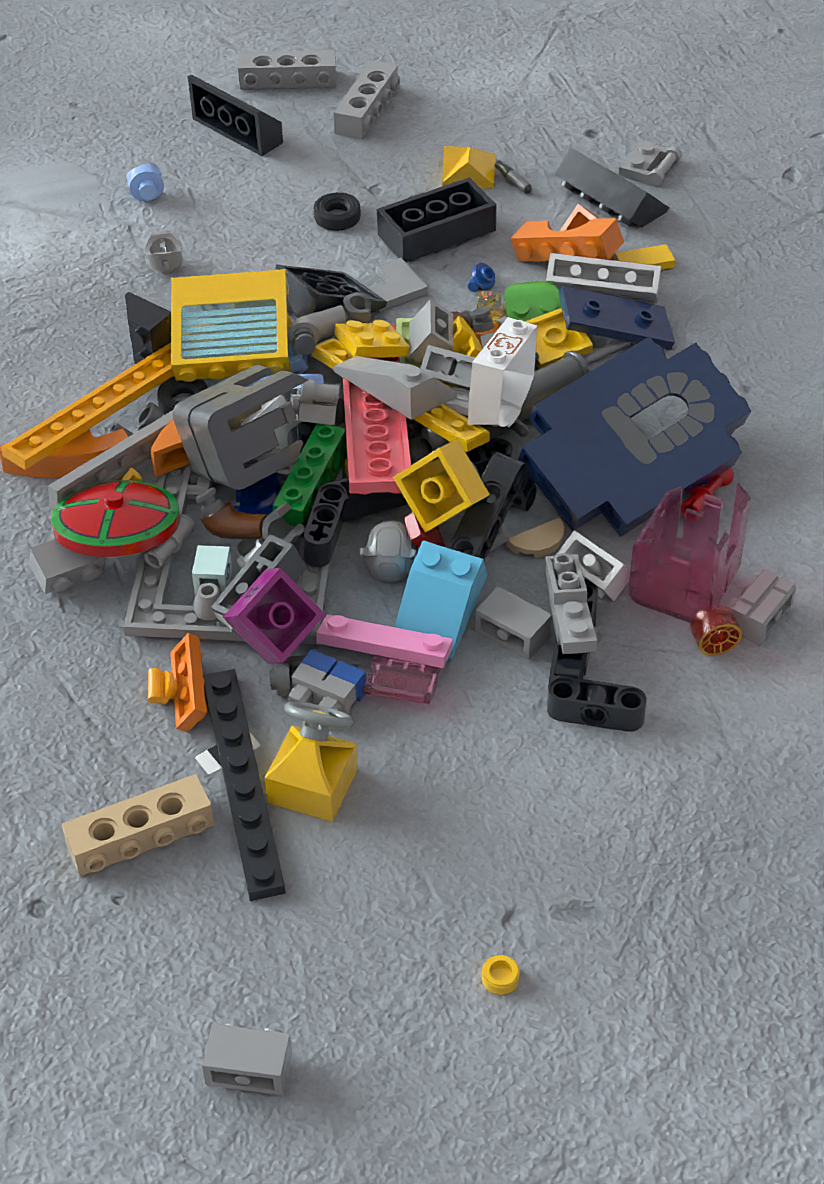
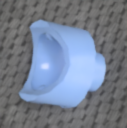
[126,163,164,202]

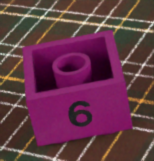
[223,568,325,663]

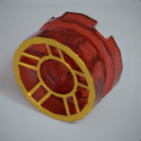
[690,605,742,656]

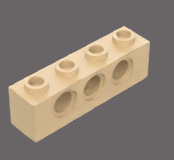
[61,774,215,876]

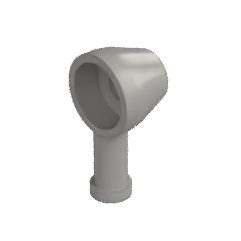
[193,583,238,634]

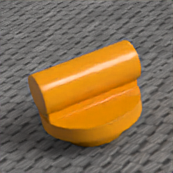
[148,668,177,705]

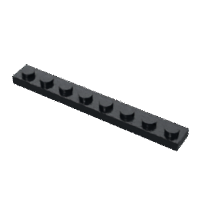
[203,669,286,901]

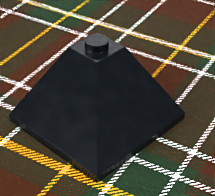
[275,264,387,318]

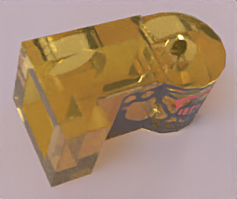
[477,291,503,323]

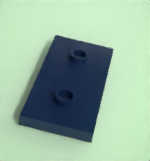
[558,286,675,350]

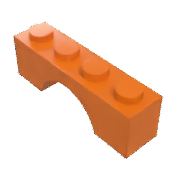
[510,218,624,262]

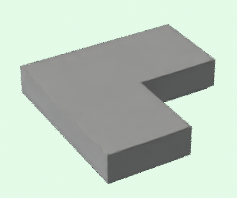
[369,257,428,312]

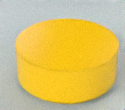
[482,955,520,995]

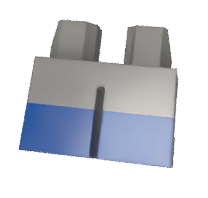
[288,649,367,715]

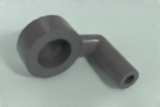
[110,402,163,437]
[270,655,306,696]

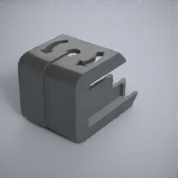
[172,365,309,490]

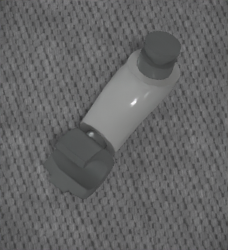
[288,293,371,355]

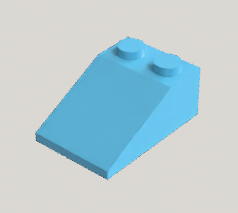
[394,541,488,661]

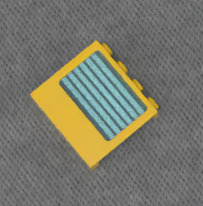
[171,269,291,382]

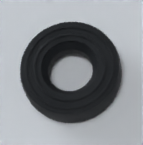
[314,192,361,231]
[157,376,208,415]

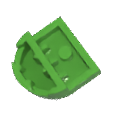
[503,281,562,321]

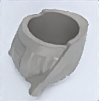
[360,520,418,584]

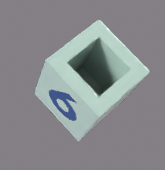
[192,545,232,595]

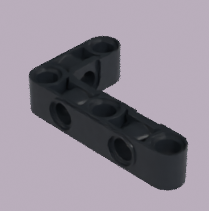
[448,452,537,561]
[547,579,647,732]

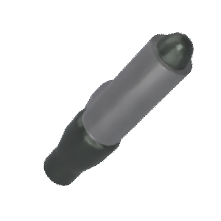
[495,160,532,193]

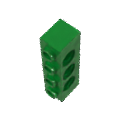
[273,423,347,538]

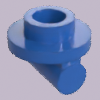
[468,262,495,292]

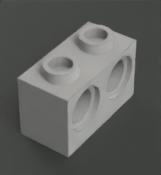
[420,345,475,390]

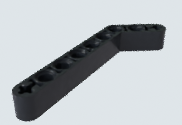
[303,438,513,567]

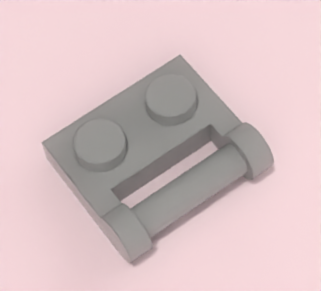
[619,141,682,186]

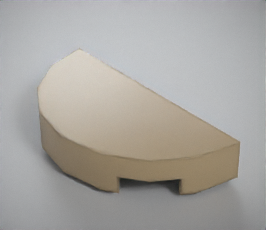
[506,517,564,558]

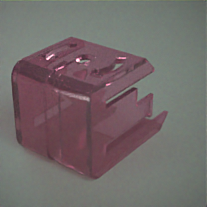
[628,483,751,626]

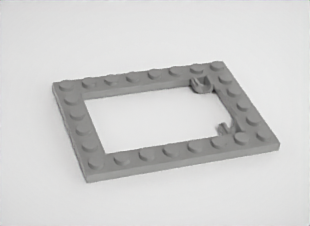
[123,453,345,645]

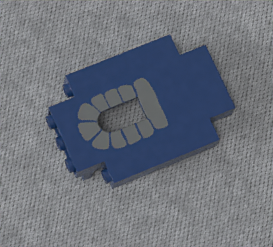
[518,337,751,537]

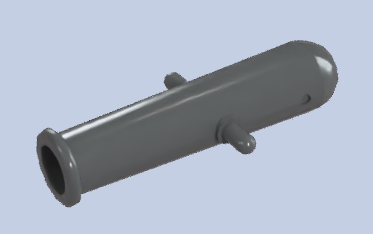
[420,350,591,455]

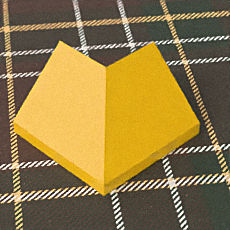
[442,146,496,189]

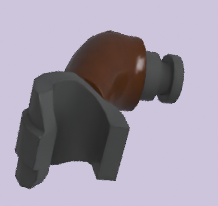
[195,487,306,544]

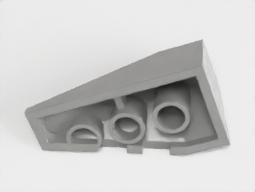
[334,356,457,419]

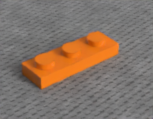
[170,633,207,732]

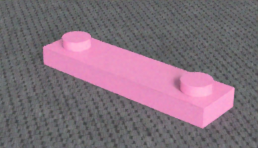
[316,614,453,668]

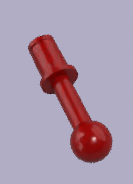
[680,468,734,520]

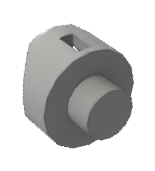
[145,232,183,274]

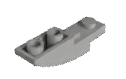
[545,553,597,654]

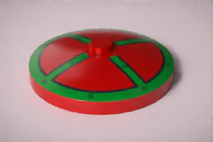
[51,480,180,557]

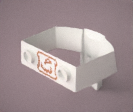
[444,317,537,427]

